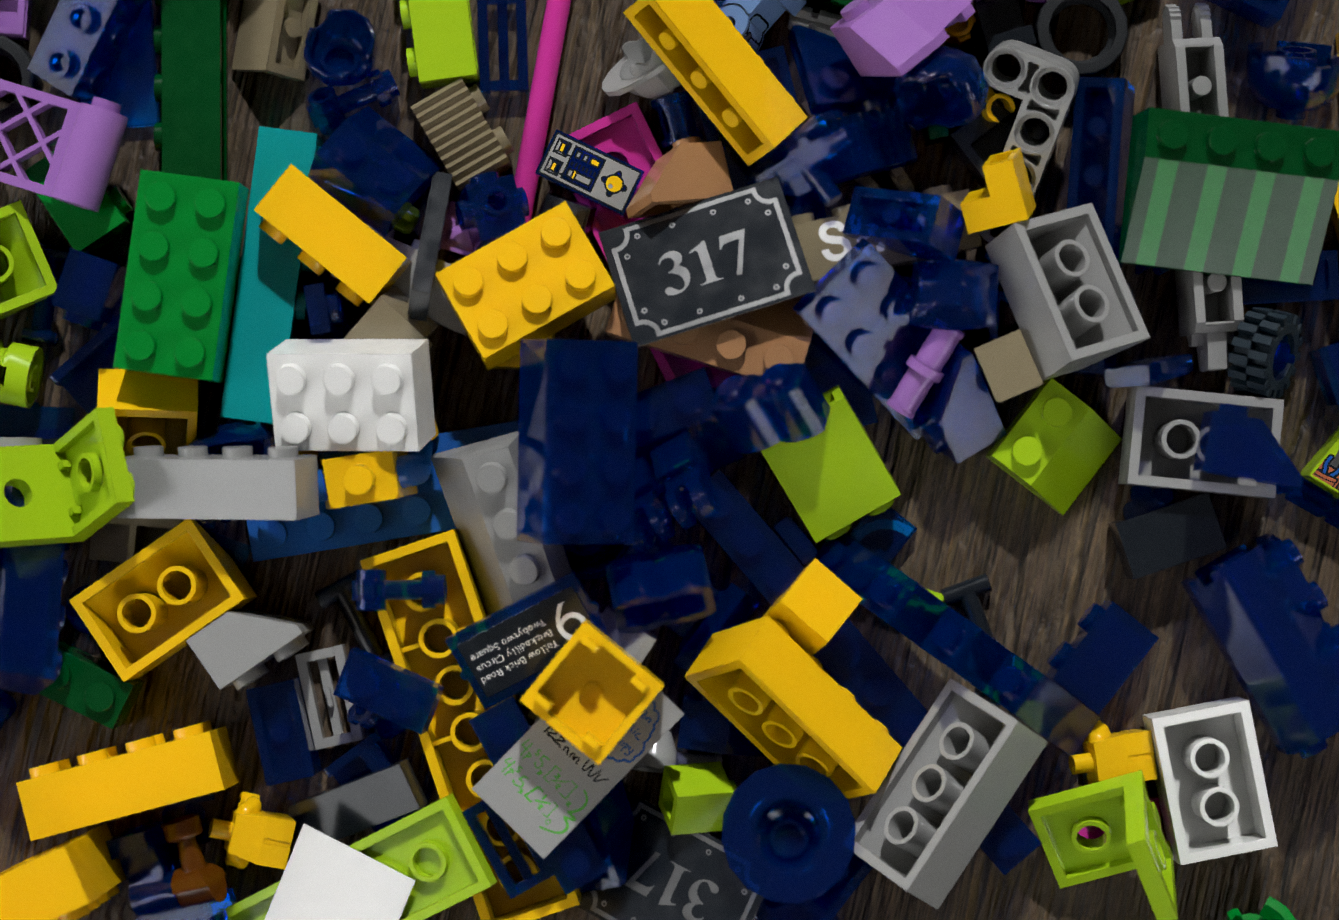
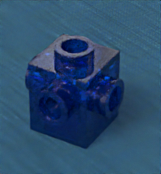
[455,171,529,252]

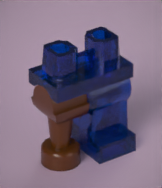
[106,813,236,920]

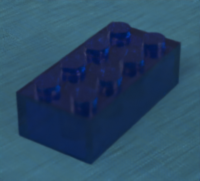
[516,339,638,544]

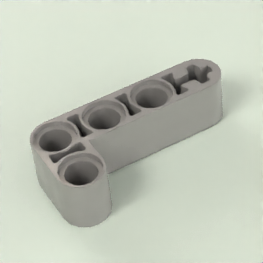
[979,39,1080,242]

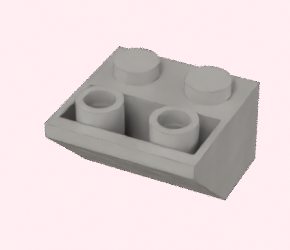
[186,609,315,691]

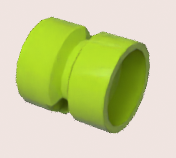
[0,339,44,408]

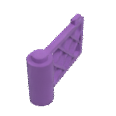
[0,79,129,213]

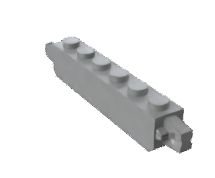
[1158,3,1244,372]

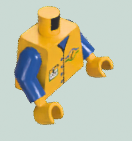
[298,421,439,509]

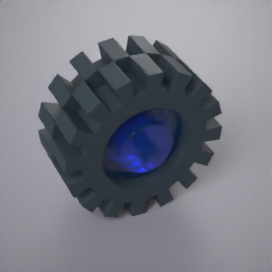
[1228,306,1303,399]

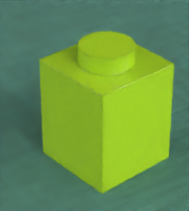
[658,761,738,835]

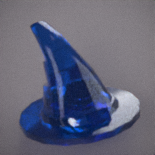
[722,760,856,903]

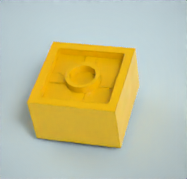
[519,619,664,766]

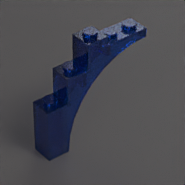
[810,534,1100,756]

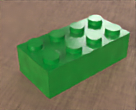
[113,169,249,383]

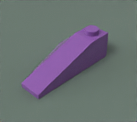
[830,0,979,76]

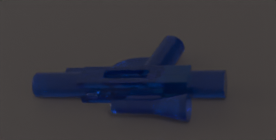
[744,113,856,207]

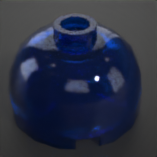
[1246,41,1339,120]

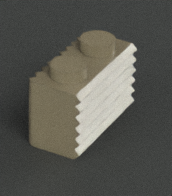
[411,78,515,195]

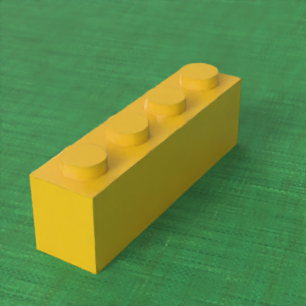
[623,0,808,166]

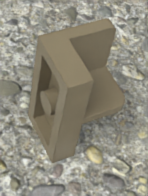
[89,516,186,563]

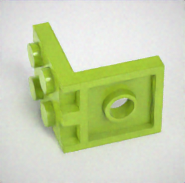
[0,407,135,548]
[1028,770,1178,920]

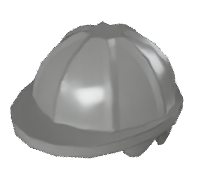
[602,37,681,99]

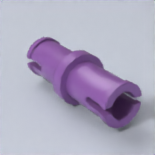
[886,318,965,419]

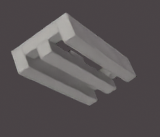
[295,644,365,750]

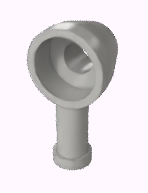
[631,731,722,773]

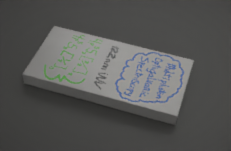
[472,691,684,859]

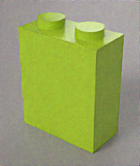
[754,385,901,543]

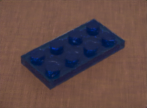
[793,238,984,440]

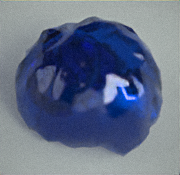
[893,44,989,131]

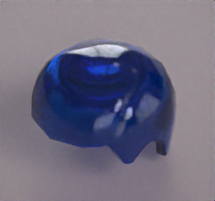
[303,9,378,87]

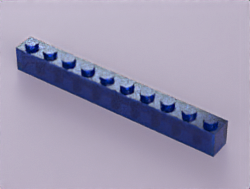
[683,470,1042,876]

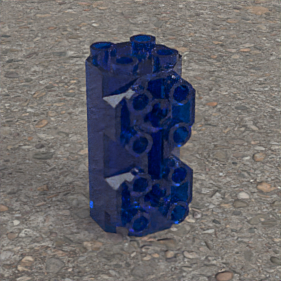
[1181,534,1339,759]

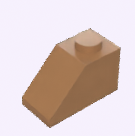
[626,136,733,219]

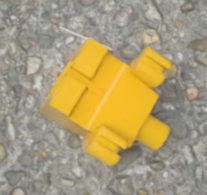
[1068,720,1158,784]
[208,791,296,870]

